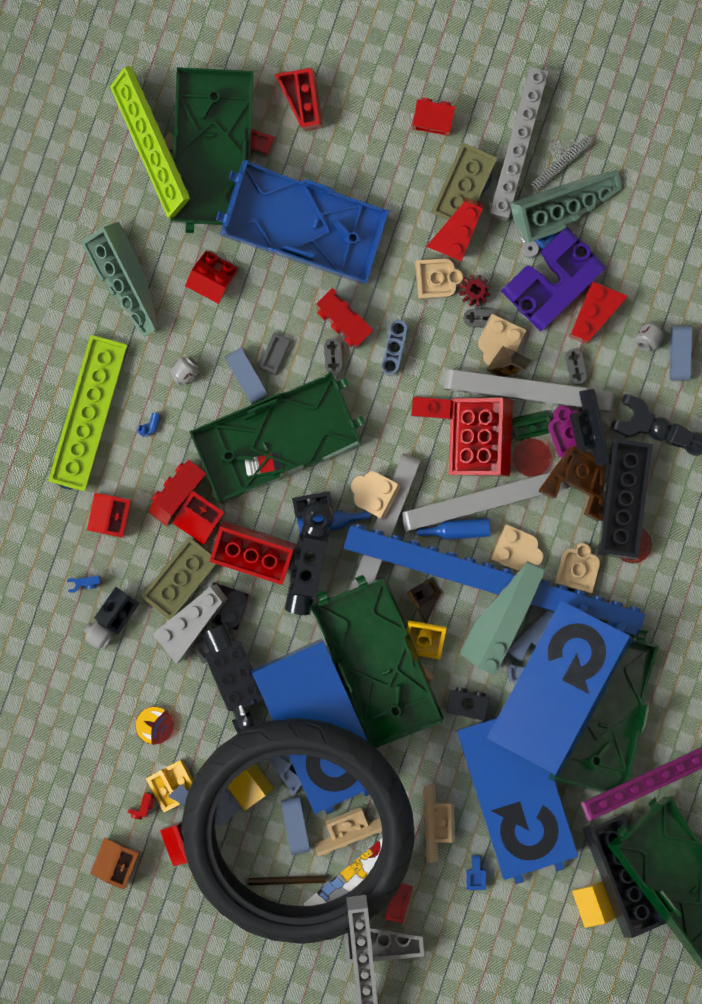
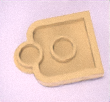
[415,259,464,299]
[478,313,526,365]
[351,471,401,520]
[490,524,543,571]
[554,543,600,594]

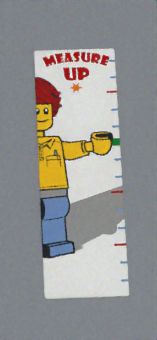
[304,838,382,906]

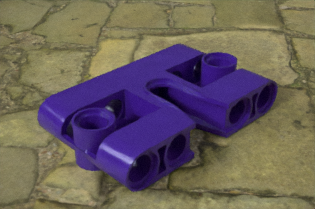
[501,227,607,332]

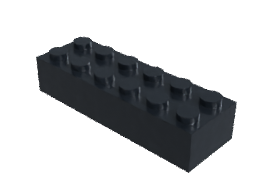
[597,439,653,560]
[582,814,666,938]

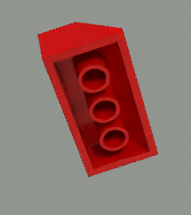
[209,521,296,585]

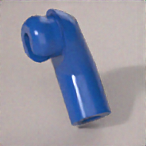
[137,413,161,437]

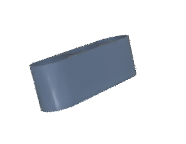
[382,320,407,376]
[670,325,692,381]
[225,347,268,405]
[281,797,310,855]

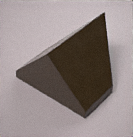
[487,346,532,377]
[406,577,442,624]

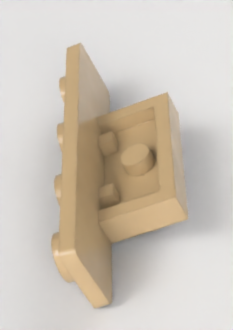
[423,784,455,863]
[314,807,382,856]

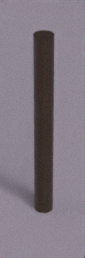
[248,875,326,886]

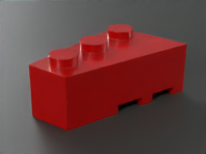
[274,68,323,131]
[426,197,485,261]
[569,282,628,344]
[316,288,373,348]
[148,459,206,527]

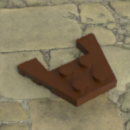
[539,446,604,521]

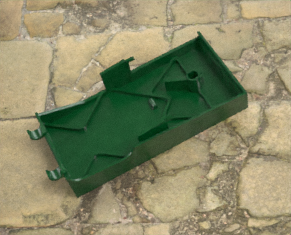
[171,67,254,233]
[189,371,365,504]
[309,575,444,748]
[548,618,659,793]
[608,796,702,969]

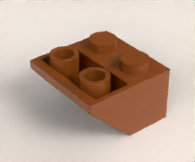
[90,837,141,890]

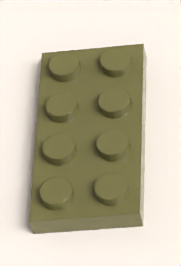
[431,142,497,220]
[141,537,216,620]

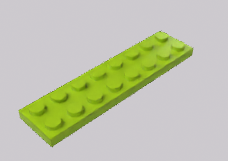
[110,66,190,218]
[48,334,128,492]

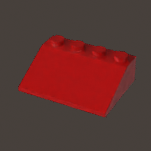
[448,398,513,477]

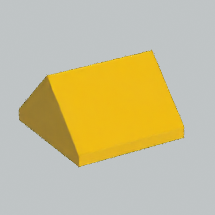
[407,621,447,660]
[227,764,274,811]
[572,880,616,928]

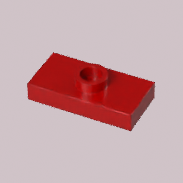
[250,129,275,155]
[411,397,451,419]
[384,883,413,924]

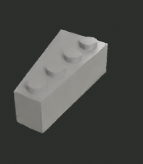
[153,584,228,664]
[344,926,424,964]

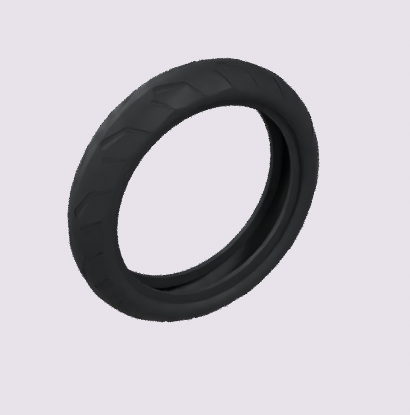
[182,718,414,944]

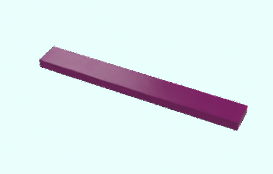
[581,747,702,821]

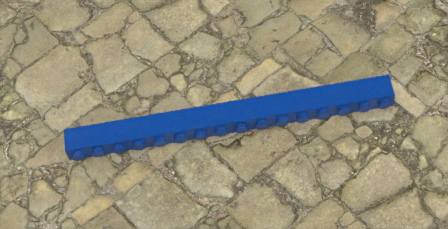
[343,523,645,636]

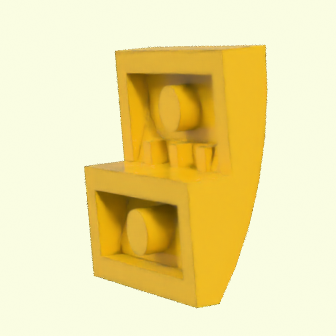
[146,759,193,812]

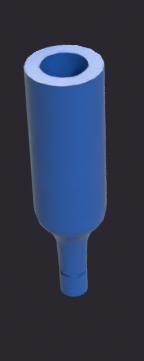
[297,510,370,533]
[417,518,490,540]

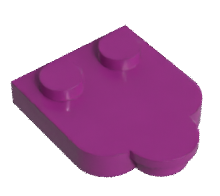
[548,405,578,458]

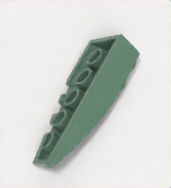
[510,170,622,243]
[81,222,158,337]
[460,561,545,675]

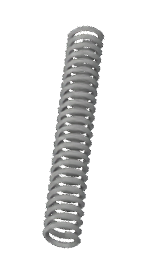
[530,136,593,191]

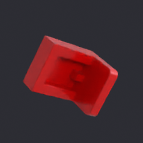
[127,792,155,820]

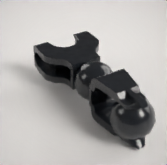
[610,394,702,456]

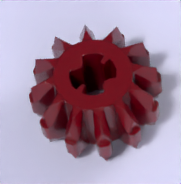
[459,274,491,307]

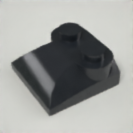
[211,582,249,630]

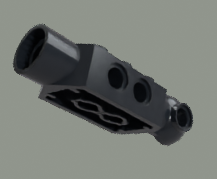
[284,502,334,615]
[202,623,262,734]

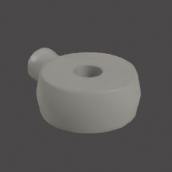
[520,236,539,258]

